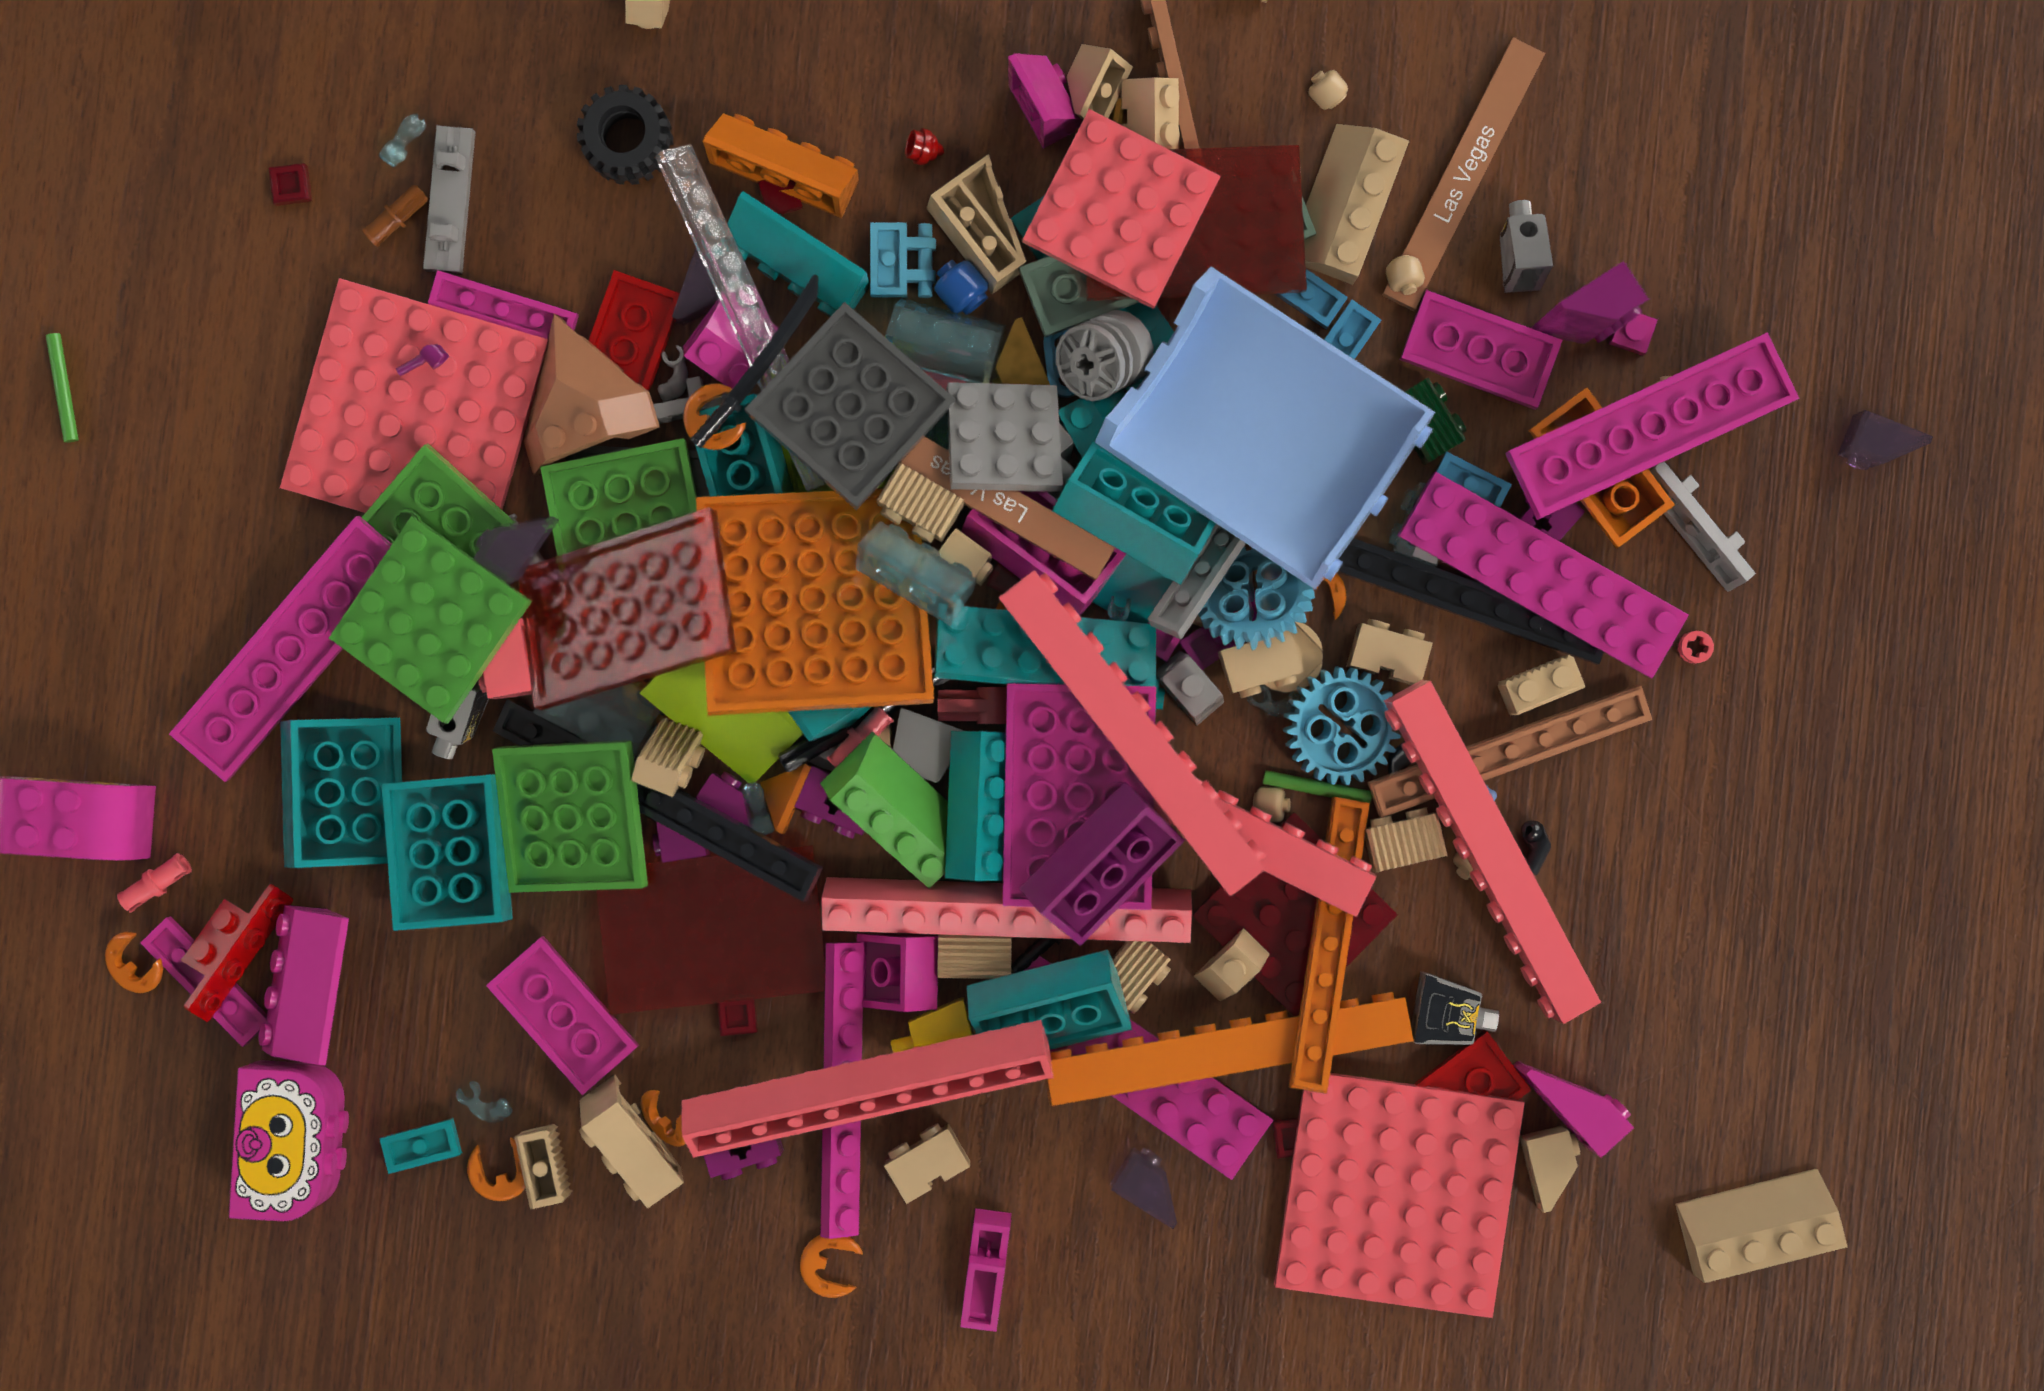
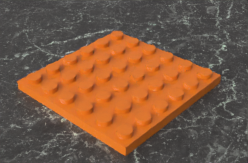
[696,489,934,716]

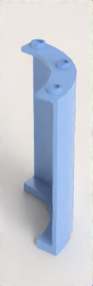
[1095,267,1435,589]

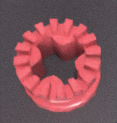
[1677,631,1714,664]

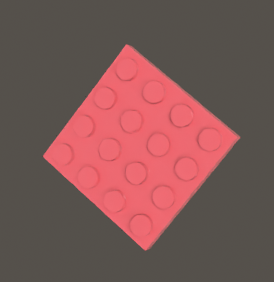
[1022,109,1221,309]

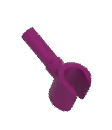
[396,344,449,376]

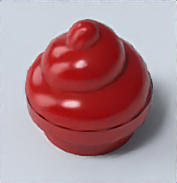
[905,128,944,165]

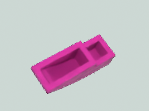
[960,1208,1012,1332]

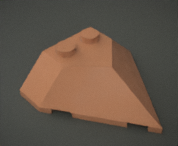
[523,314,660,476]

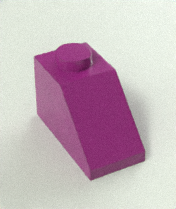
[696,771,753,829]

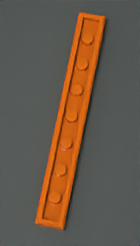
[1288,797,1370,1094]

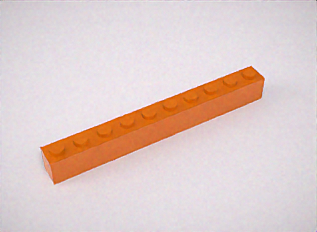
[1045,992,1414,1106]

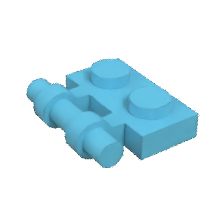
[870,222,936,298]

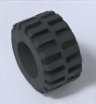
[577,85,674,185]

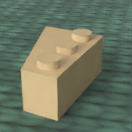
[926,154,1026,294]
[579,1075,684,1208]

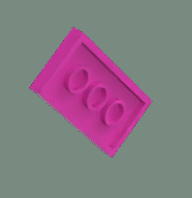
[1399,290,1563,410]
[486,936,639,1095]

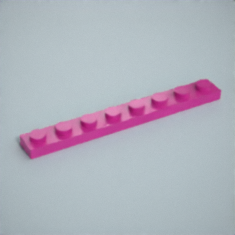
[821,942,864,1239]

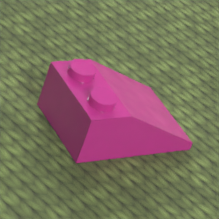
[1008,54,1082,149]
[1513,1061,1634,1158]

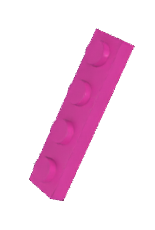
[428,270,579,339]
[141,916,267,1047]

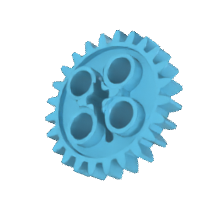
[1198,547,1315,650]
[1283,666,1401,785]

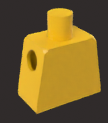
[891,997,973,1053]

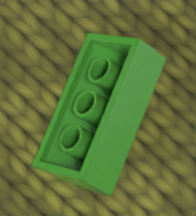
[820,731,948,889]

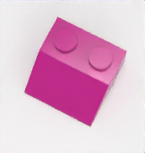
[683,289,779,389]
[857,933,938,1012]

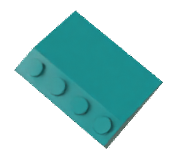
[280,718,402,868]
[382,774,513,931]

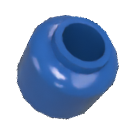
[935,260,988,315]

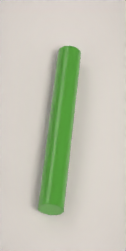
[45,333,79,443]
[1262,770,1372,803]

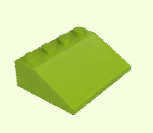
[640,619,803,785]

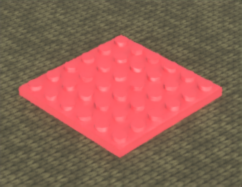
[280,278,549,513]
[1274,1073,1525,1318]

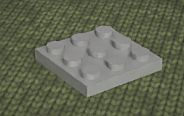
[946,382,1063,492]

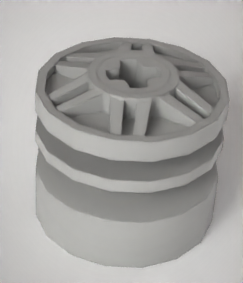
[1056,310,1154,401]

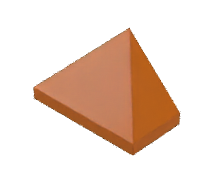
[760,764,812,834]

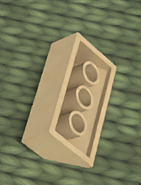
[1285,124,1409,285]
[1675,1168,1848,1283]

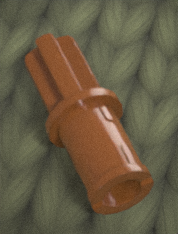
[361,185,428,248]

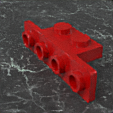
[181,884,293,1022]

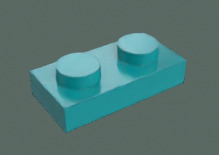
[380,1118,462,1174]

